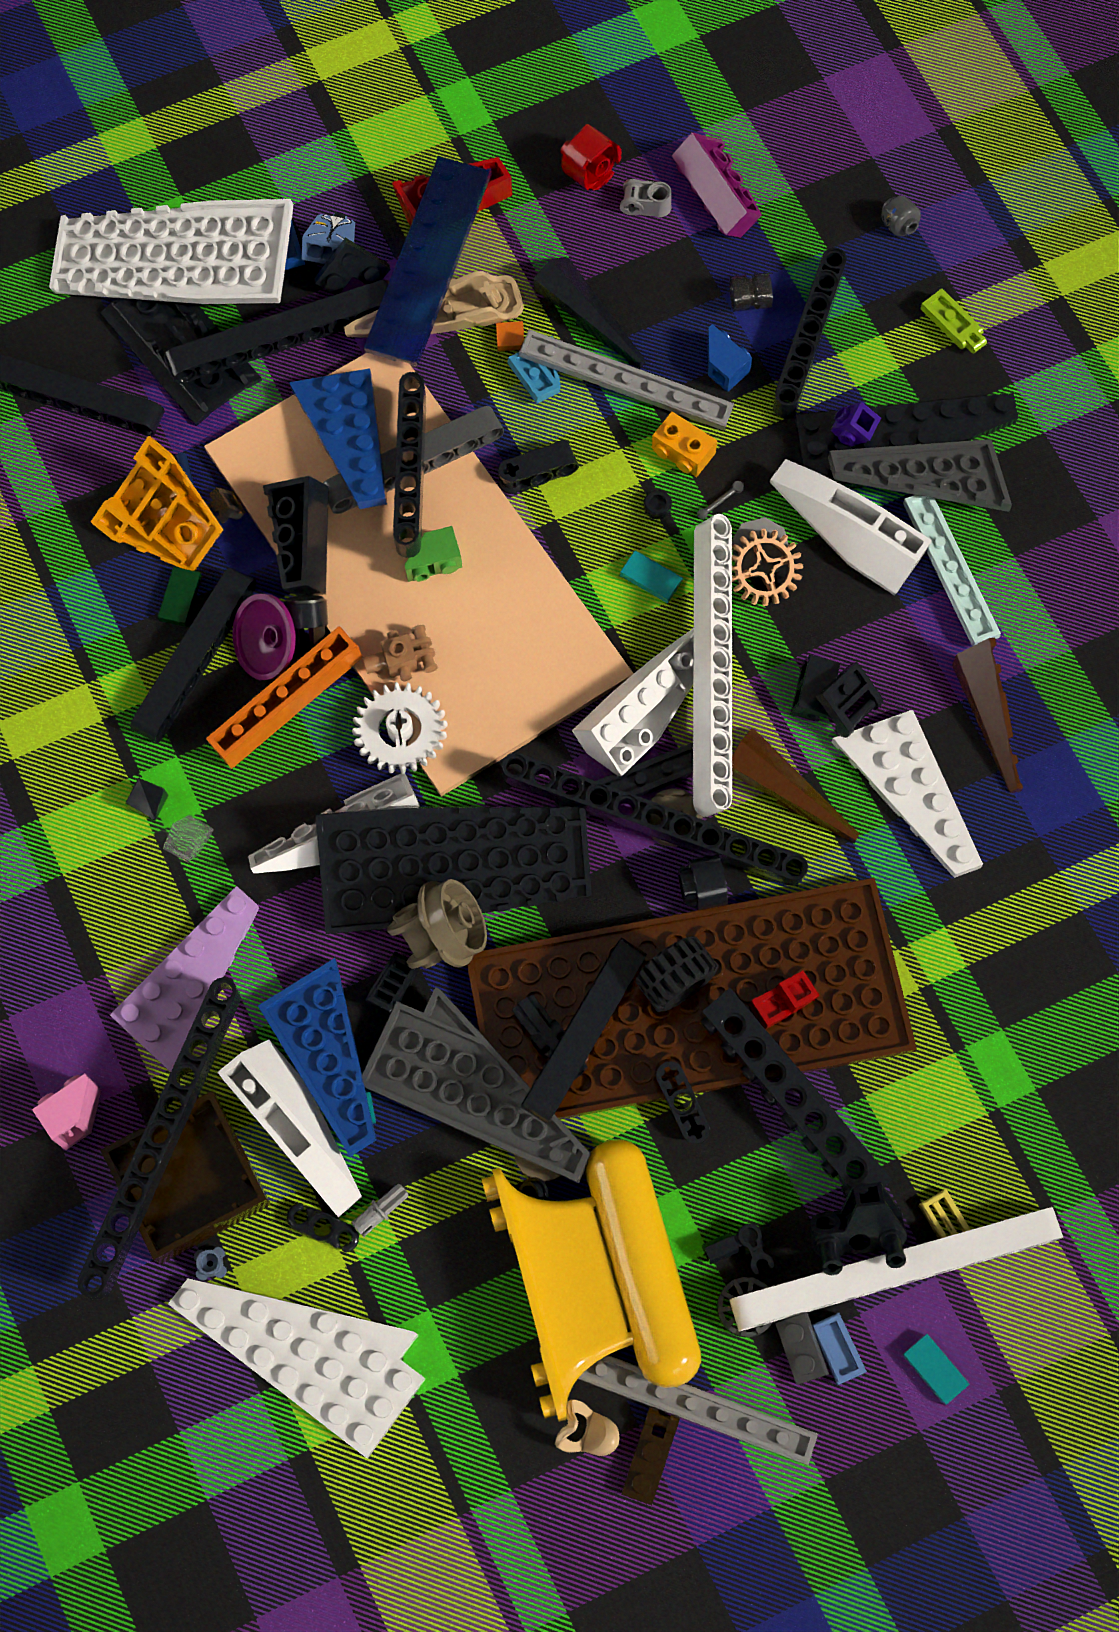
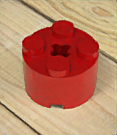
[561,124,622,191]

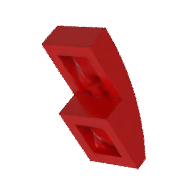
[748,970,820,1029]

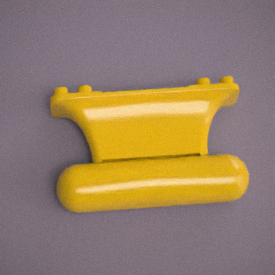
[482,1139,701,1422]

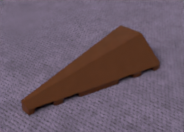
[952,637,1023,793]
[732,728,860,844]

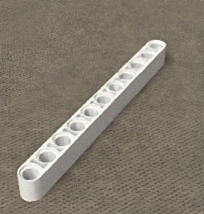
[693,514,732,817]
[729,1207,1063,1331]

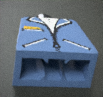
[302,212,355,264]

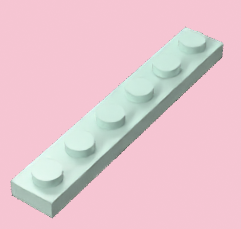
[903,495,1001,646]

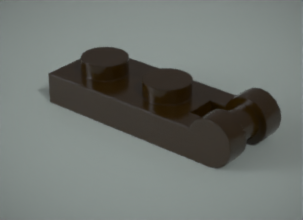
[621,1406,680,1506]

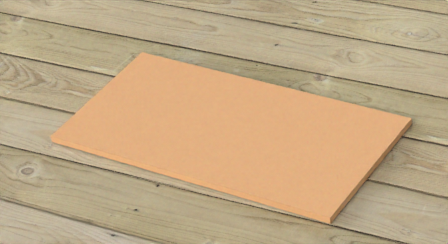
[204,339,634,797]

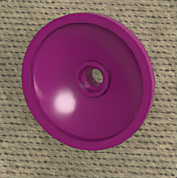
[233,594,296,680]

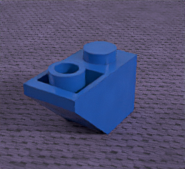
[707,324,752,392]

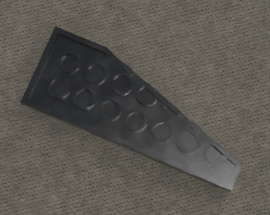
[795,393,1018,489]

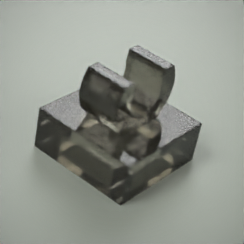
[208,487,246,524]

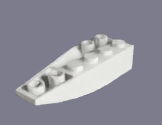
[770,459,932,596]
[572,628,694,776]
[217,1039,362,1217]

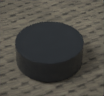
[644,490,672,520]

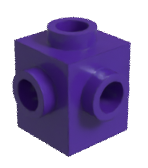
[830,401,881,447]

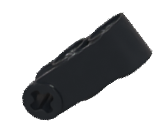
[498,440,579,494]

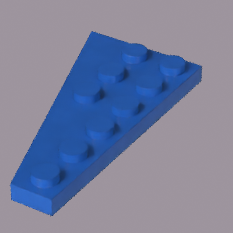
[289,368,387,509]
[258,958,376,1157]

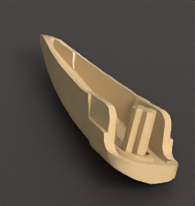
[344,271,524,338]

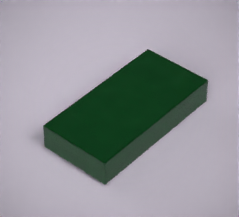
[158,567,202,627]

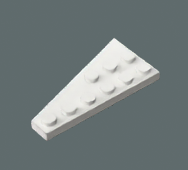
[832,710,983,878]

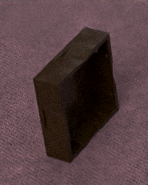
[100,1091,271,1265]

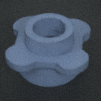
[194,1247,227,1281]

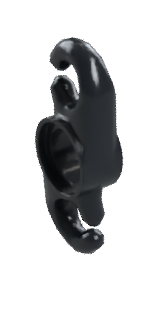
[286,1203,359,1253]

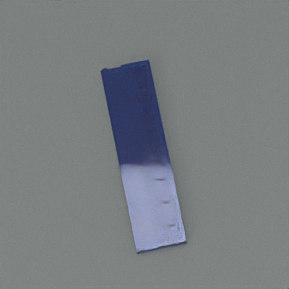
[364,156,492,367]

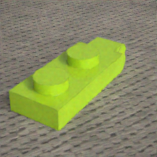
[920,288,987,354]

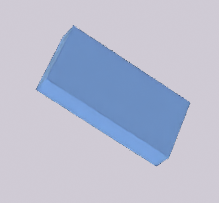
[812,1313,867,1386]

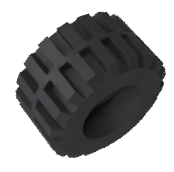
[635,936,718,1012]

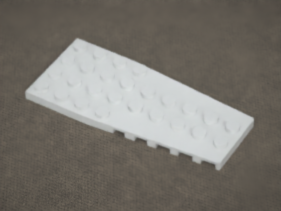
[49,199,294,304]

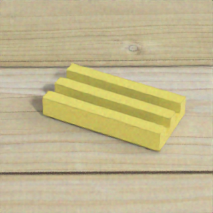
[918,1189,971,1239]

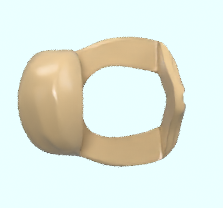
[555,1399,619,1456]

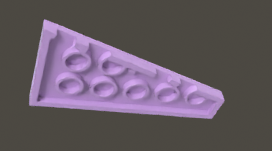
[110,886,259,1072]

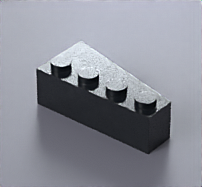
[263,476,329,596]

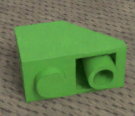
[405,526,462,582]

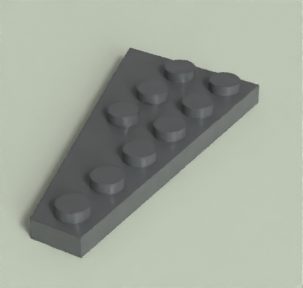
[828,439,1012,512]

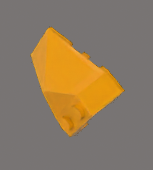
[91,436,223,571]

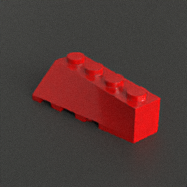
[392,157,512,240]

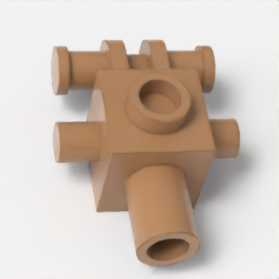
[362,625,438,681]

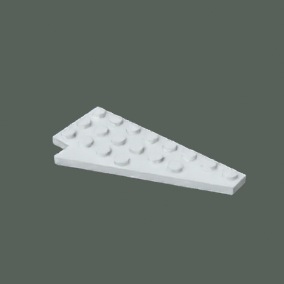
[168,1278,425,1459]

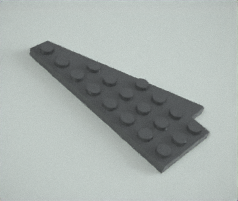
[362,987,591,1183]

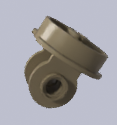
[387,879,487,969]

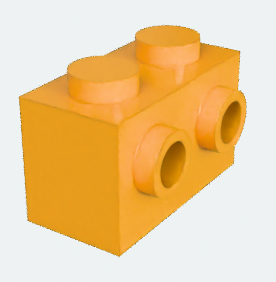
[652,411,717,477]

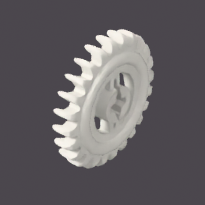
[352,682,448,774]

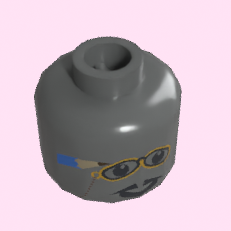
[881,196,921,237]

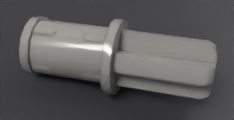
[351,1184,408,1237]

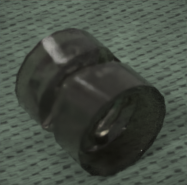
[729,272,773,312]

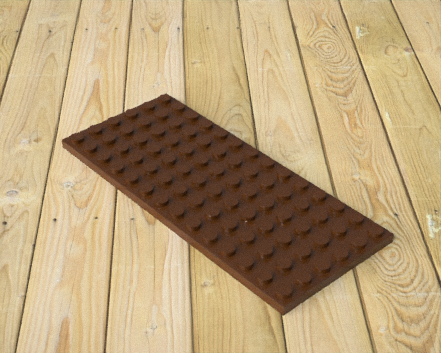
[467,877,917,1120]

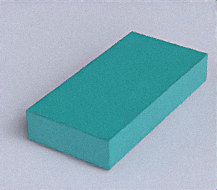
[620,550,683,603]
[903,1334,970,1406]

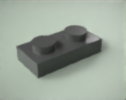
[775,1312,829,1385]

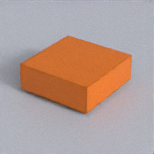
[496,321,524,351]

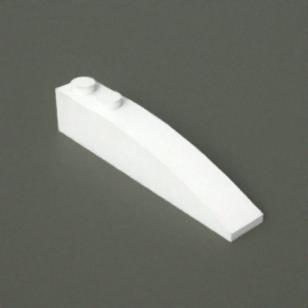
[248,773,420,873]

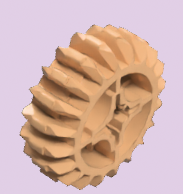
[732,529,803,606]

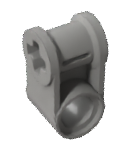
[620,179,672,217]

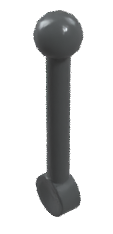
[697,481,744,519]

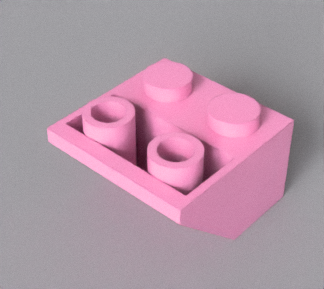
[32,1073,101,1150]

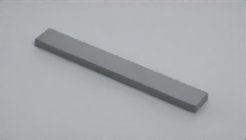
[519,329,734,431]
[578,1355,818,1466]

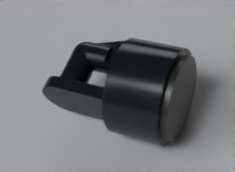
[284,595,328,655]

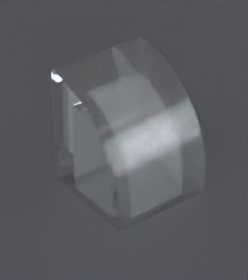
[163,815,213,863]

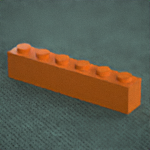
[206,626,363,769]

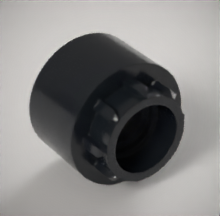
[678,855,728,910]

